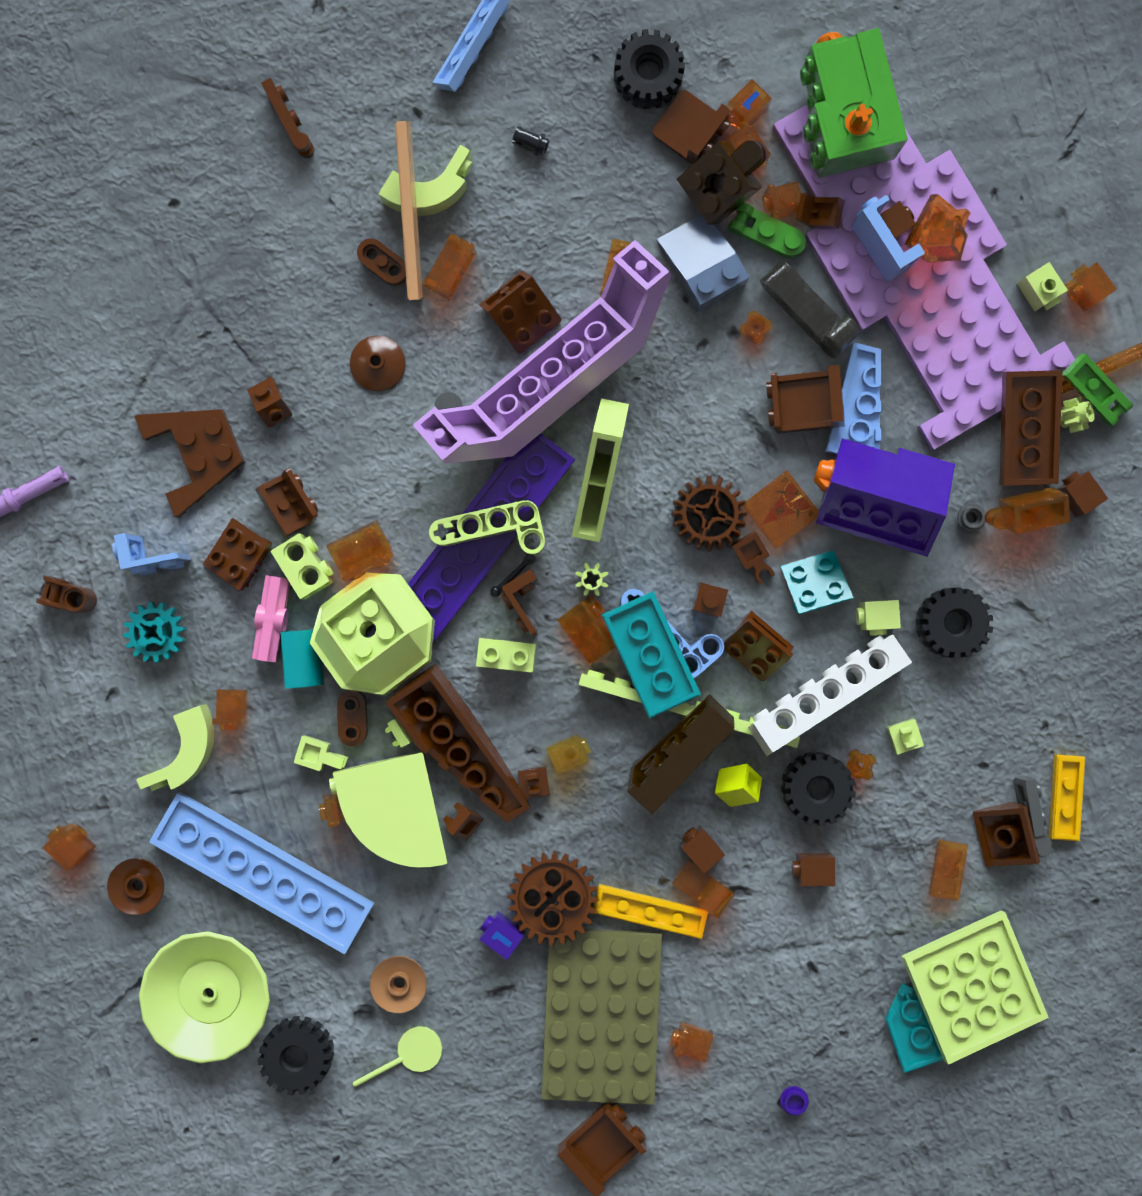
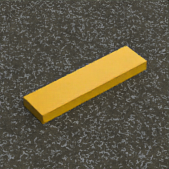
[593,884,708,939]

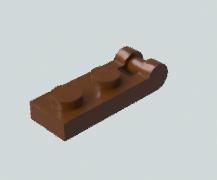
[261,78,315,158]

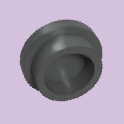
[435,392,463,410]

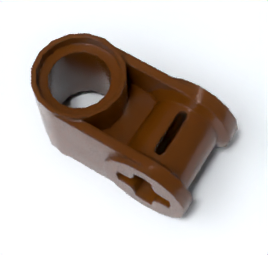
[36,575,97,613]

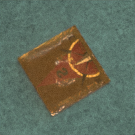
[743,470,819,549]

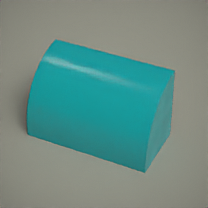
[281,630,324,689]

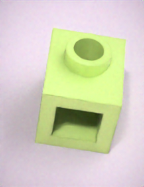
[1017,262,1068,311]
[856,600,901,636]

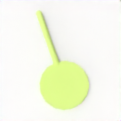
[353,1026,442,1087]

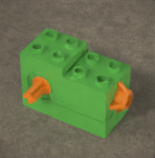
[800,28,908,178]

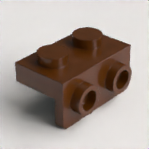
[255,468,318,538]

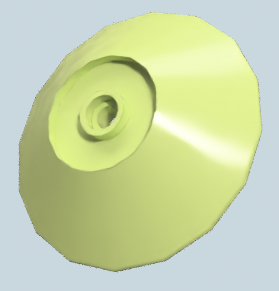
[139,931,270,1064]

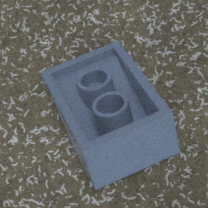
[657,215,750,313]

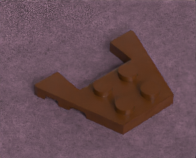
[134,409,245,518]

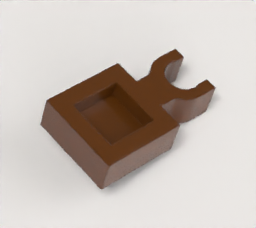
[731,531,775,584]

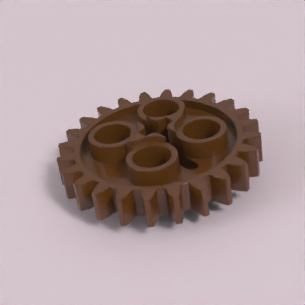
[507,852,600,946]

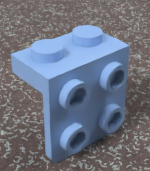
[112,533,191,576]

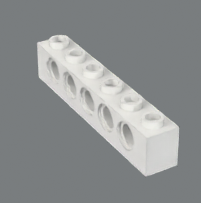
[748,634,912,756]

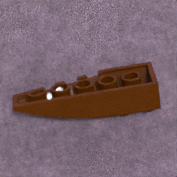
[385,663,530,822]

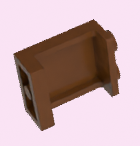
[766,365,845,434]
[558,1102,647,1196]

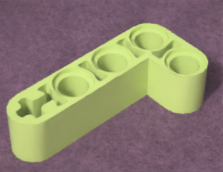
[429,500,545,555]

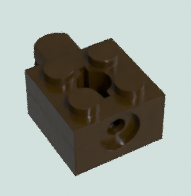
[676,140,767,225]

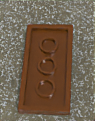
[999,370,1062,486]

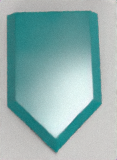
[885,983,943,1073]

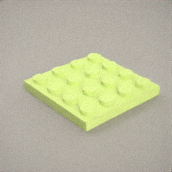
[901,911,1049,1065]

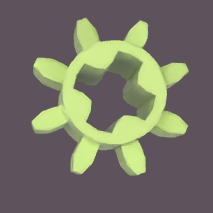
[1060,397,1094,433]
[575,563,608,596]

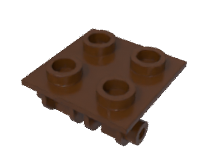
[203,518,272,591]

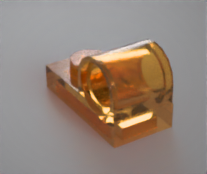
[672,860,735,919]

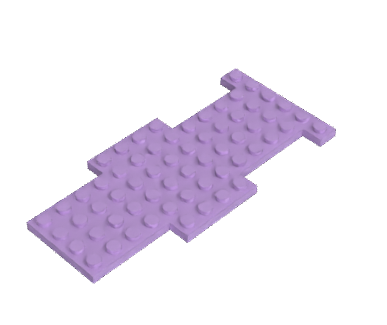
[772,105,1075,451]

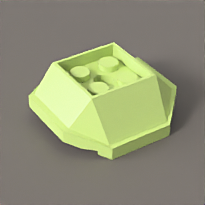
[310,572,435,696]

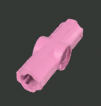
[252,575,291,662]

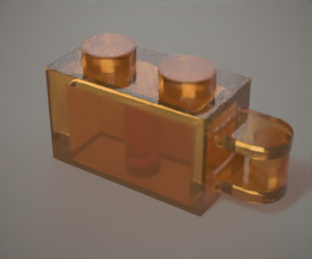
[985,487,1070,534]

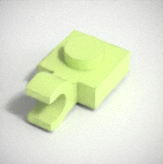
[293,735,348,771]

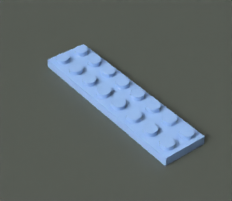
[149,792,374,954]

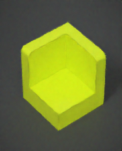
[715,764,762,807]

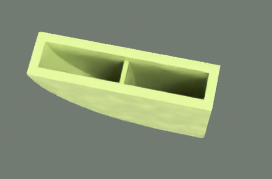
[572,398,629,542]
[329,751,447,867]

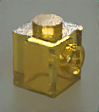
[546,733,591,775]

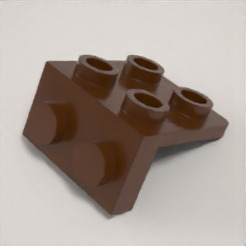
[652,90,731,165]

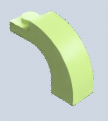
[378,145,473,216]
[136,704,215,791]

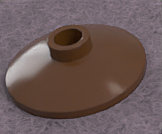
[350,335,406,391]
[107,858,164,915]

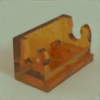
[422,233,477,301]

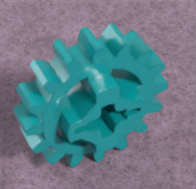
[123,602,187,663]

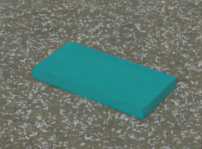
[602,591,701,719]

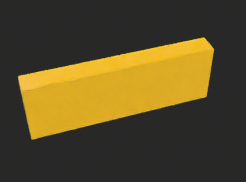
[1048,754,1085,841]

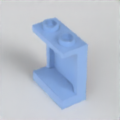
[851,195,925,283]

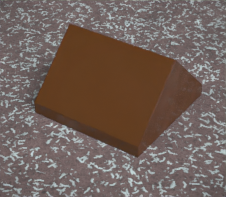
[973,801,1040,867]

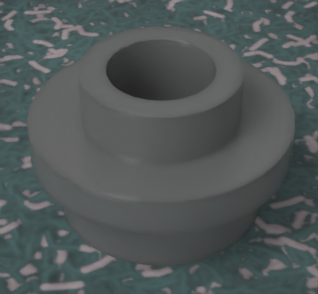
[957,504,986,532]

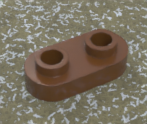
[357,238,406,286]
[337,690,368,747]

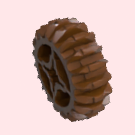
[671,476,747,552]

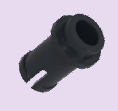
[512,126,550,156]

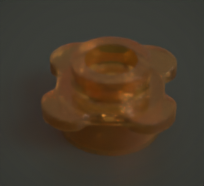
[739,311,773,344]
[847,749,876,780]

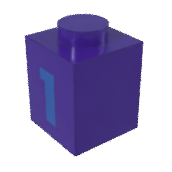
[479,911,525,960]

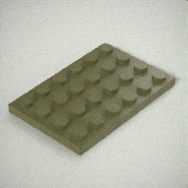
[542,929,662,1105]

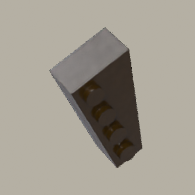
[627,694,735,815]

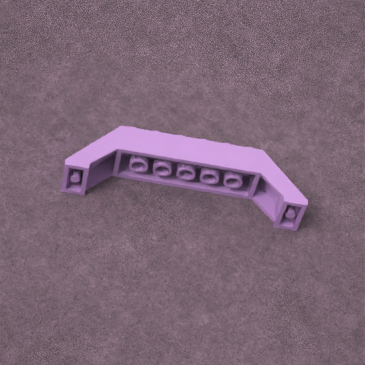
[413,240,671,464]

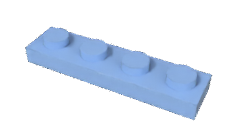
[433,0,510,92]

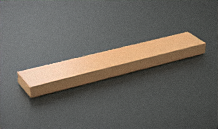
[395,121,423,300]

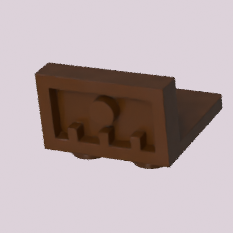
[479,270,562,354]
[500,569,538,636]

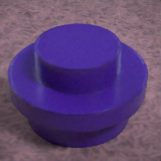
[780,1086,809,1116]

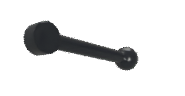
[490,554,536,597]

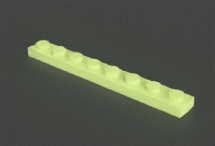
[579,670,800,748]

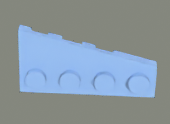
[825,342,881,455]

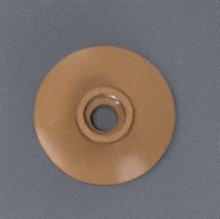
[370,956,427,1013]

